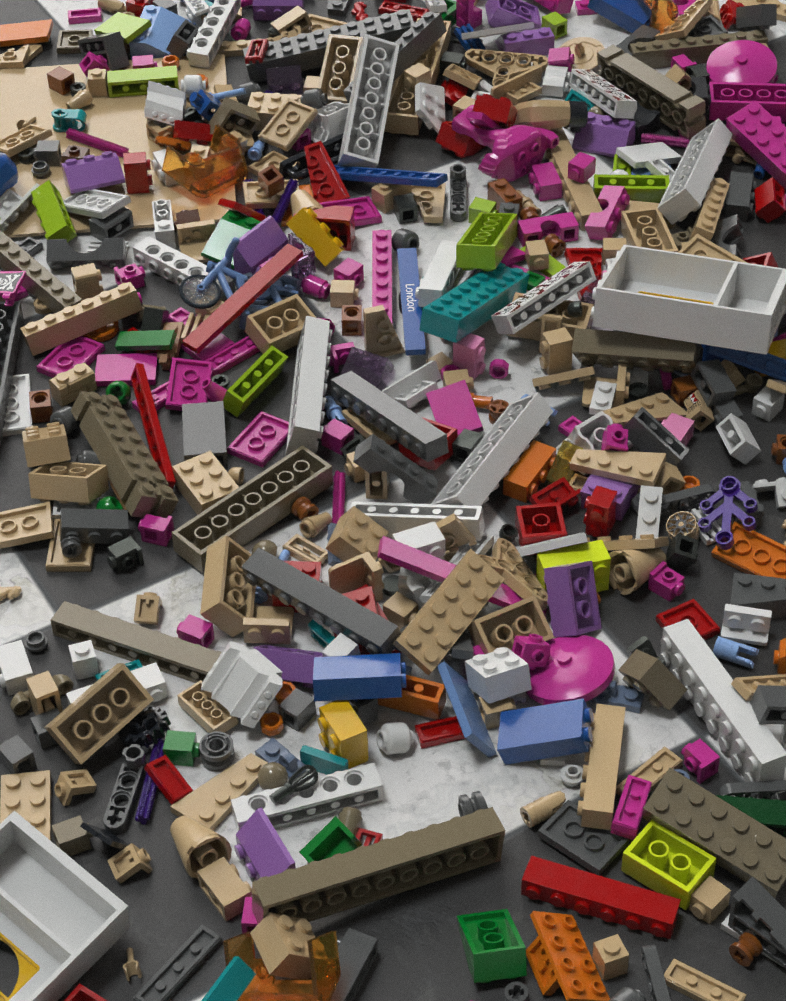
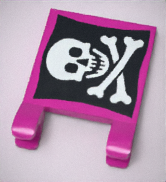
[0,271,27,307]

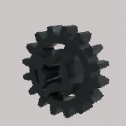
[118,706,171,748]

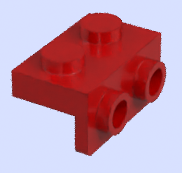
[720,0,744,30]
[441,78,468,107]
[173,120,214,145]
[529,477,581,511]

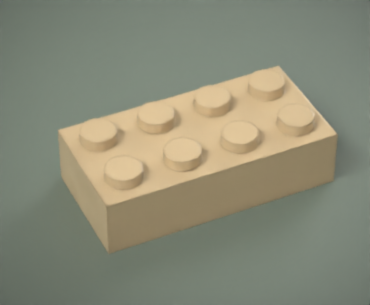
[177,680,239,733]

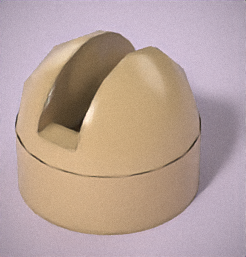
[228,467,244,485]

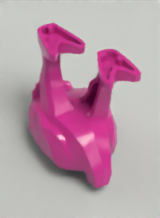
[452,104,559,182]

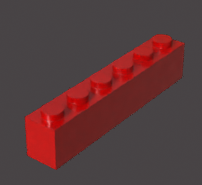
[521,855,681,939]

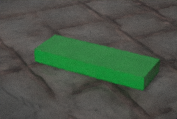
[115,330,177,351]

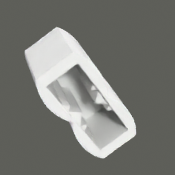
[542,65,571,97]

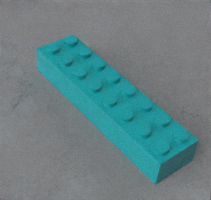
[419,262,529,343]

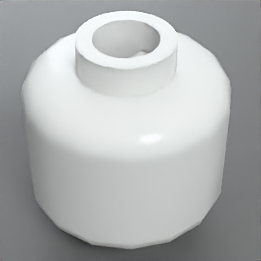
[181,75,206,98]
[376,722,414,755]

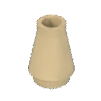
[66,89,93,109]
[299,512,332,538]

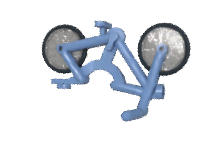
[179,237,298,330]

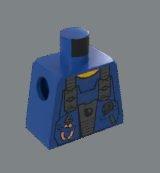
[189,89,221,121]

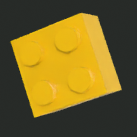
[317,700,369,769]

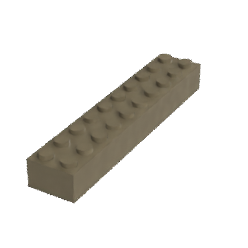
[252,807,506,924]

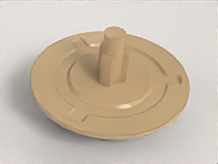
[559,37,605,71]

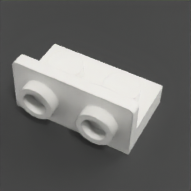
[721,604,772,646]

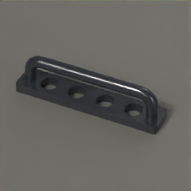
[279,133,344,180]

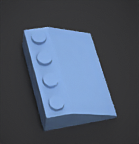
[129,5,195,59]

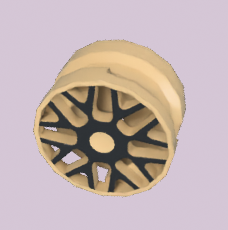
[666,511,700,541]

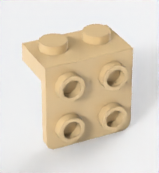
[176,219,215,263]
[582,363,630,408]
[328,552,384,602]
[242,606,294,644]

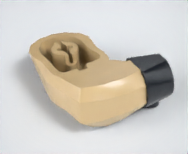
[514,100,588,133]

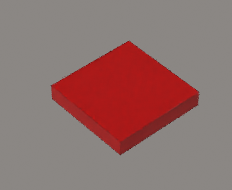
[217,198,267,222]
[655,599,720,640]

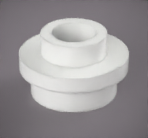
[560,764,584,787]

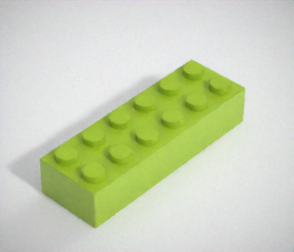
[456,212,517,272]

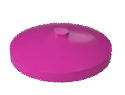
[706,40,777,84]
[526,635,615,705]

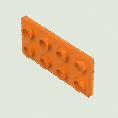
[526,911,610,1001]

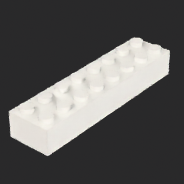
[338,34,400,168]
[657,118,733,224]
[285,316,332,456]
[431,392,553,506]
[659,619,786,794]

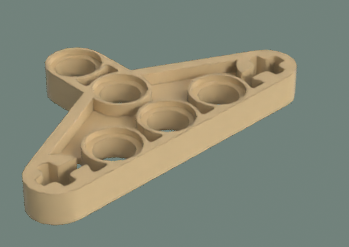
[465,49,548,87]
[479,538,548,611]

